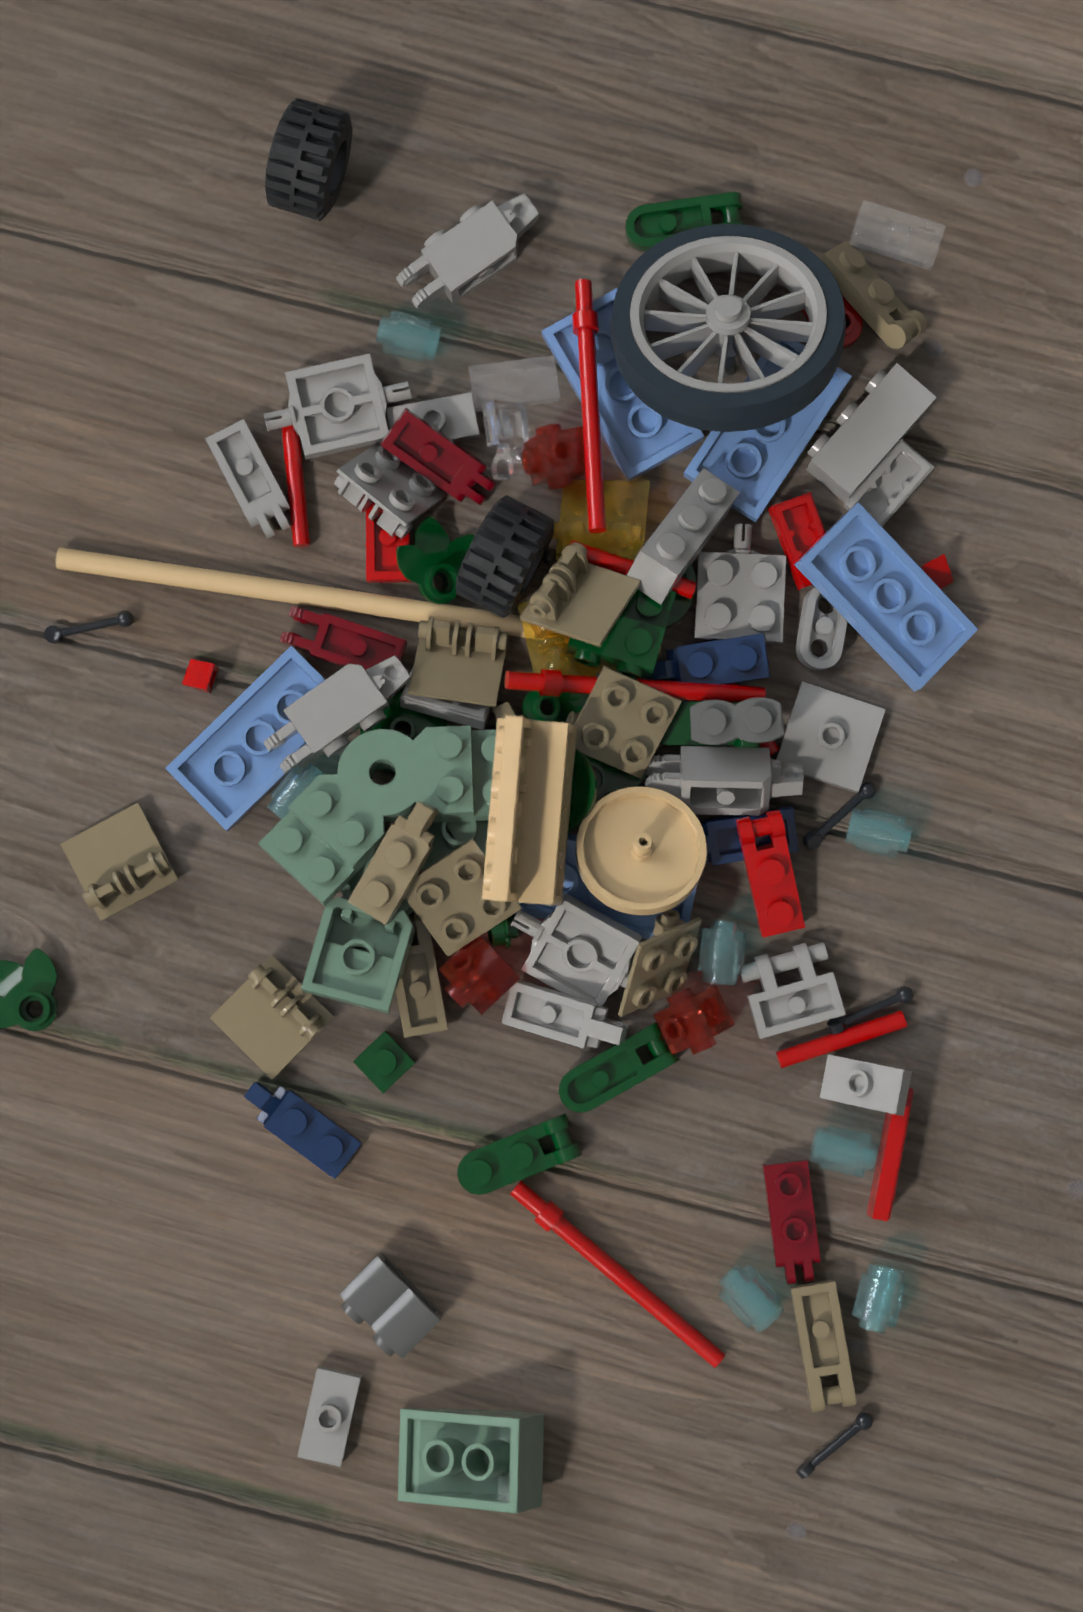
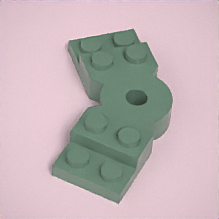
[258,725,496,907]
[301,814,489,1014]

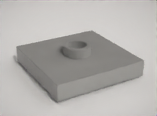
[776,681,886,793]

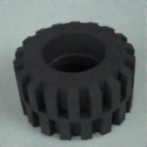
[265,97,352,221]
[456,495,554,618]

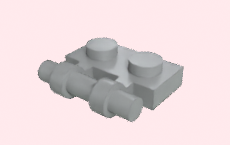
[738,942,846,1039]

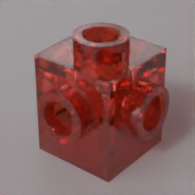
[521,423,585,490]
[439,936,521,1015]
[653,985,735,1055]

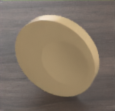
[575,787,707,915]

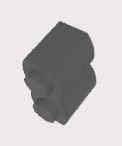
[690,698,784,745]
[339,1252,443,1359]

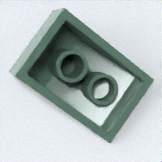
[398,1408,544,1513]

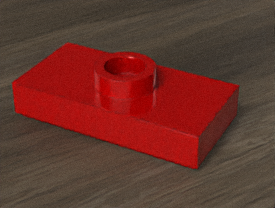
[768,492,826,590]

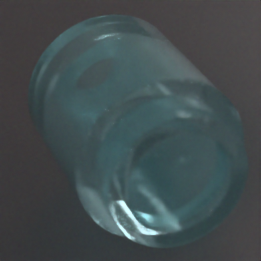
[376,310,442,362]
[266,762,324,819]
[845,807,913,859]
[698,921,747,986]
[810,1125,878,1178]
[852,1263,906,1333]
[718,1264,784,1333]

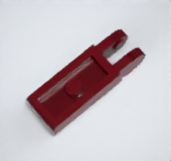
[279,606,408,670]

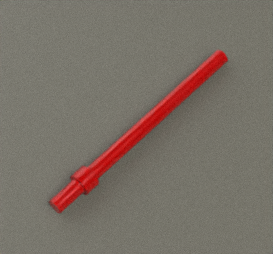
[572,279,606,534]
[505,669,766,703]
[510,1180,726,1368]

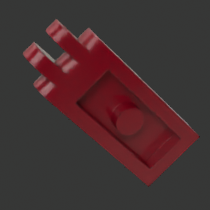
[381,408,497,505]
[762,1159,821,1285]

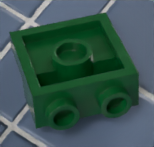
[566,589,676,679]

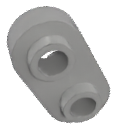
[796,587,847,671]

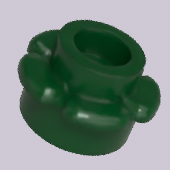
[487,914,518,949]

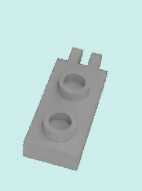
[205,419,290,539]

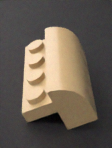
[482,715,577,905]

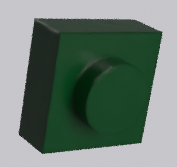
[353,1031,416,1094]

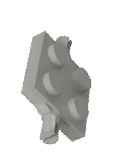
[263,353,412,460]
[694,524,786,645]
[511,892,642,1006]

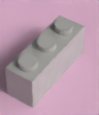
[806,363,937,503]
[627,468,740,605]

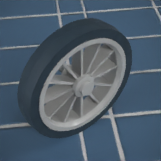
[611,224,846,432]

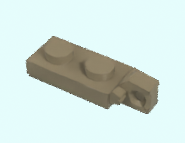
[348,801,439,925]

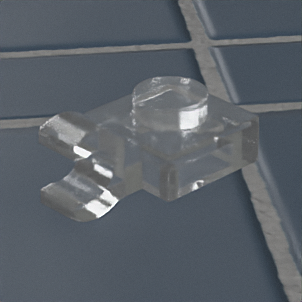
[482,400,531,481]

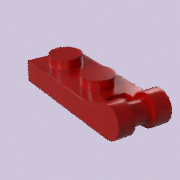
[736,809,805,938]

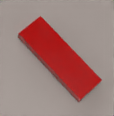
[867,1087,914,1222]

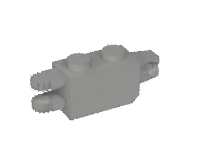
[396,194,539,309]
[264,656,411,774]
[645,746,804,816]

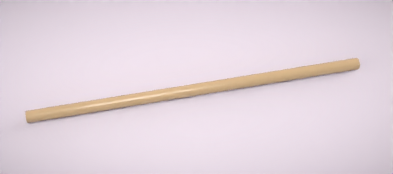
[56,547,661,658]

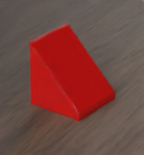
[920,553,954,589]
[182,659,219,693]

